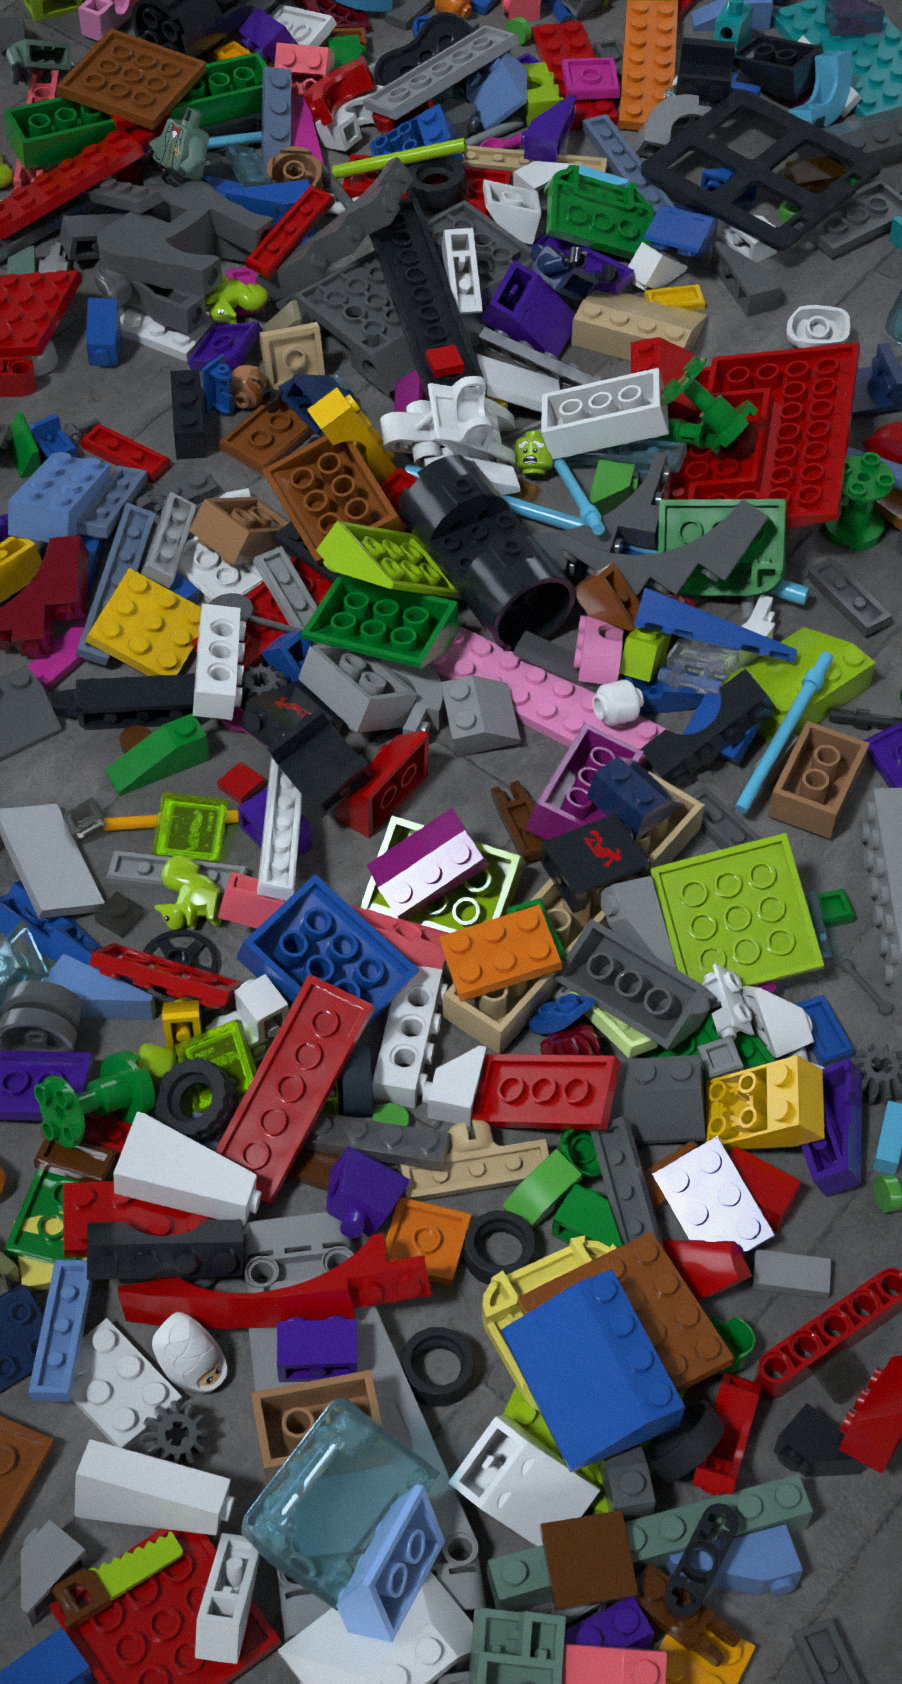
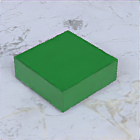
[810,889,855,929]

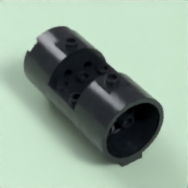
[131,0,288,60]
[398,455,576,651]

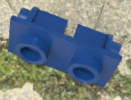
[202,354,235,416]

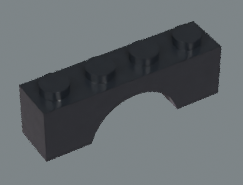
[640,668,776,787]
[87,1219,244,1280]

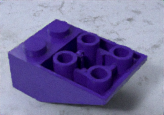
[480,260,575,358]

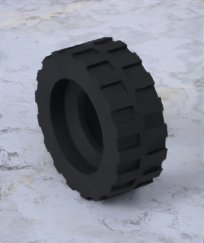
[406,156,467,210]
[154,1057,240,1144]

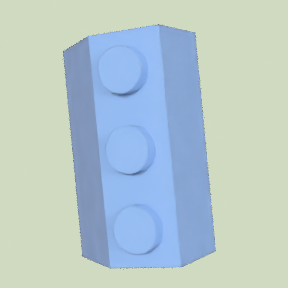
[336,1484,445,1642]

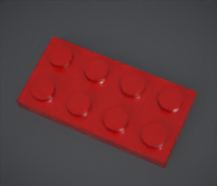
[89,943,244,1009]
[470,1054,621,1130]
[63,1181,216,1258]

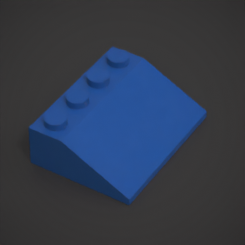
[236,874,419,1033]
[501,1269,685,1473]

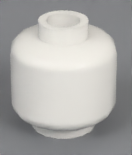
[592,680,644,726]

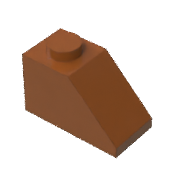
[575,562,640,631]

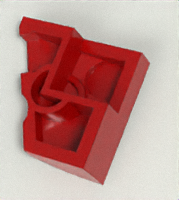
[662,1239,752,1303]

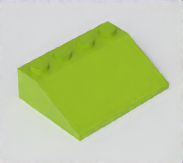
[316,521,462,599]
[722,627,876,743]
[360,816,526,933]

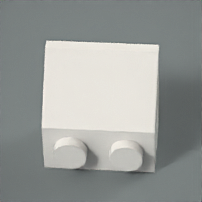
[483,179,541,244]

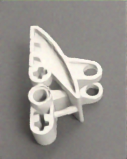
[380,376,521,473]

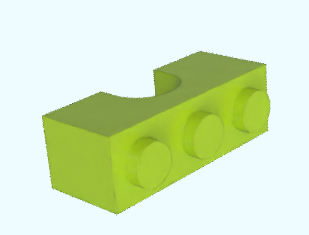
[522,62,563,127]

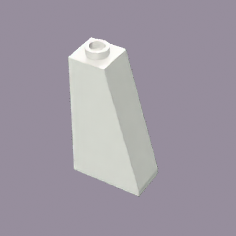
[113,1112,262,1226]
[74,1439,235,1535]

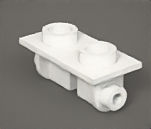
[702,963,754,1040]

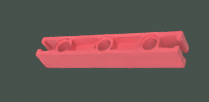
[13,70,61,190]
[218,871,449,969]

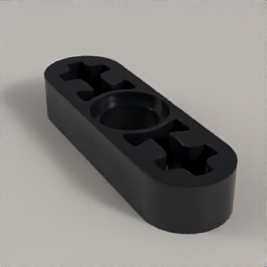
[663,1503,739,1620]

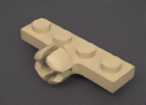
[400,1120,549,1201]

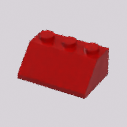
[630,337,697,419]
[336,730,429,839]
[839,1355,902,1474]

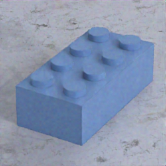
[8,452,111,543]

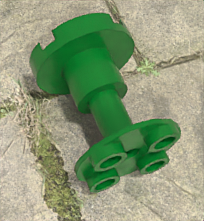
[662,356,758,454]
[822,452,895,551]
[34,1050,155,1148]

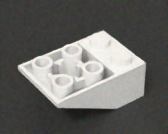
[448,1414,601,1547]

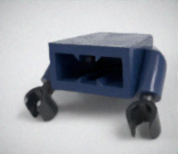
[530,244,619,303]
[262,373,355,444]

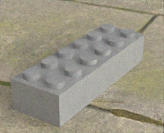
[859,788,902,997]

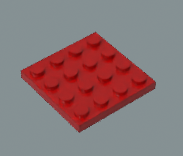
[0,270,83,357]
[48,1528,281,1684]

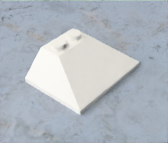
[278,1571,473,1684]

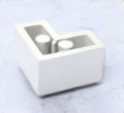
[205,974,289,1064]

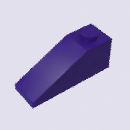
[520,94,576,163]

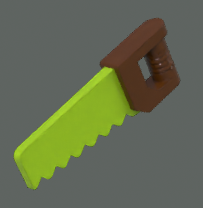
[51,1531,183,1630]

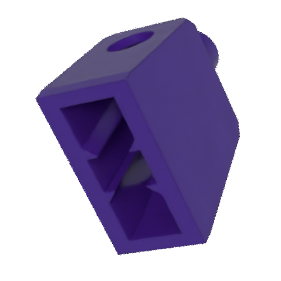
[325,1146,410,1238]

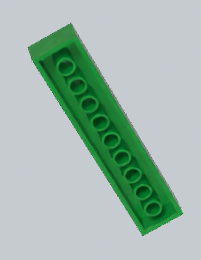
[4,52,268,170]

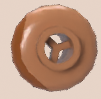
[230,365,268,409]

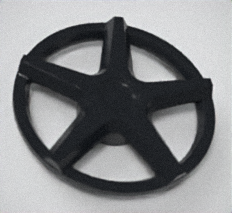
[143,930,218,999]

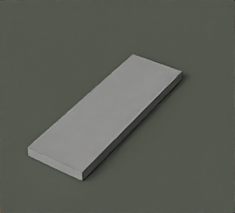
[363,25,520,120]

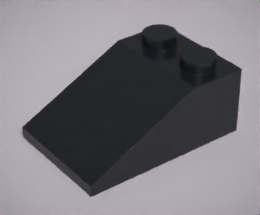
[733,33,823,100]

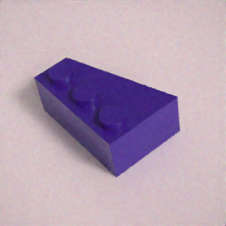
[801,1058,862,1197]

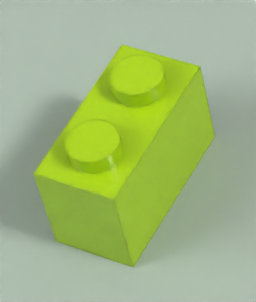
[619,627,671,682]

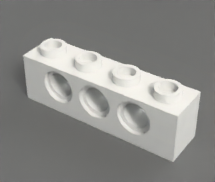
[193,604,246,720]
[372,965,448,1108]

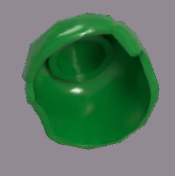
[558,1129,602,1179]
[710,1316,756,1374]

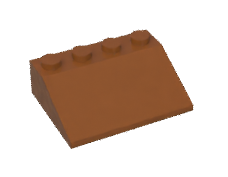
[262,435,404,565]

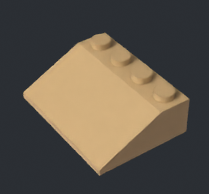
[571,290,707,361]

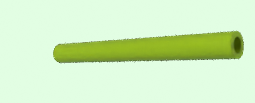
[332,138,467,179]

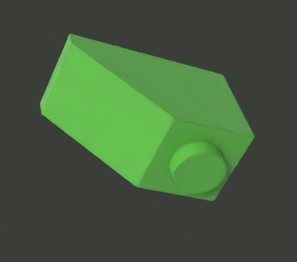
[589,459,639,517]

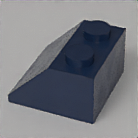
[587,756,683,841]

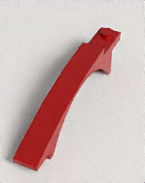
[117,1233,432,1329]

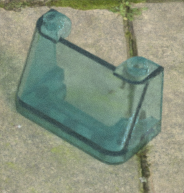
[241,1397,440,1611]

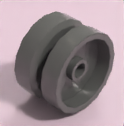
[0,980,84,1052]

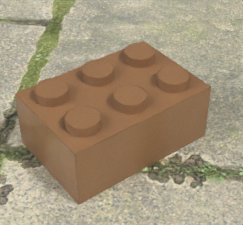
[768,721,870,839]
[251,1370,387,1488]

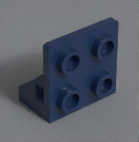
[852,343,902,416]
[0,1284,43,1391]

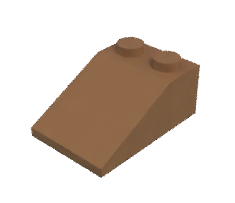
[189,497,290,566]

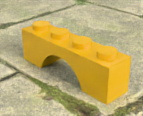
[307,387,397,484]

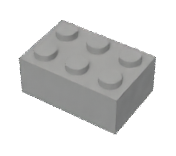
[298,644,417,733]

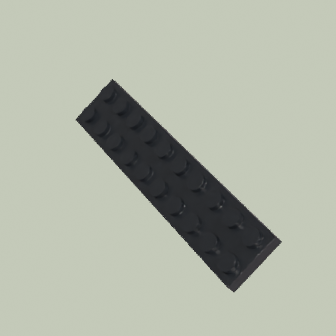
[369,197,487,401]

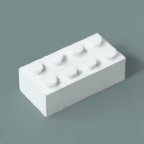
[541,368,669,459]

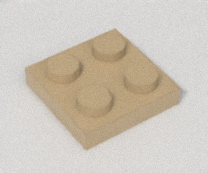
[260,322,325,390]

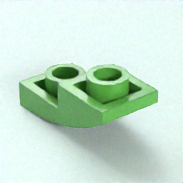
[502,1149,582,1229]

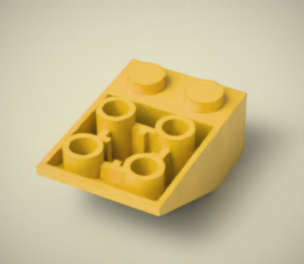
[706,1055,824,1150]

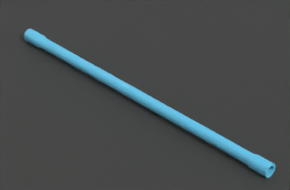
[405,464,810,605]

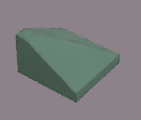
[7,246,36,275]

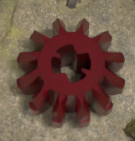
[540,1023,602,1055]

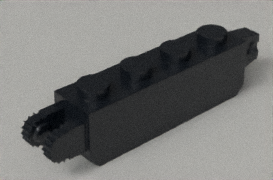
[52,673,210,730]

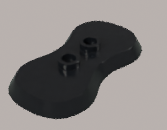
[374,12,475,86]

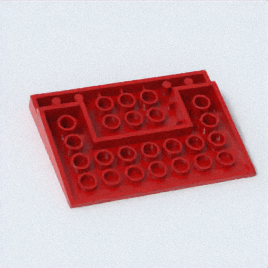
[664,342,860,530]

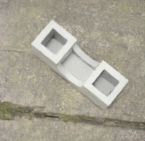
[315,85,385,151]

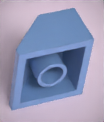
[466,51,527,130]

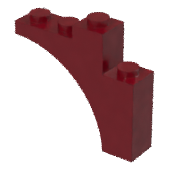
[0,535,89,658]

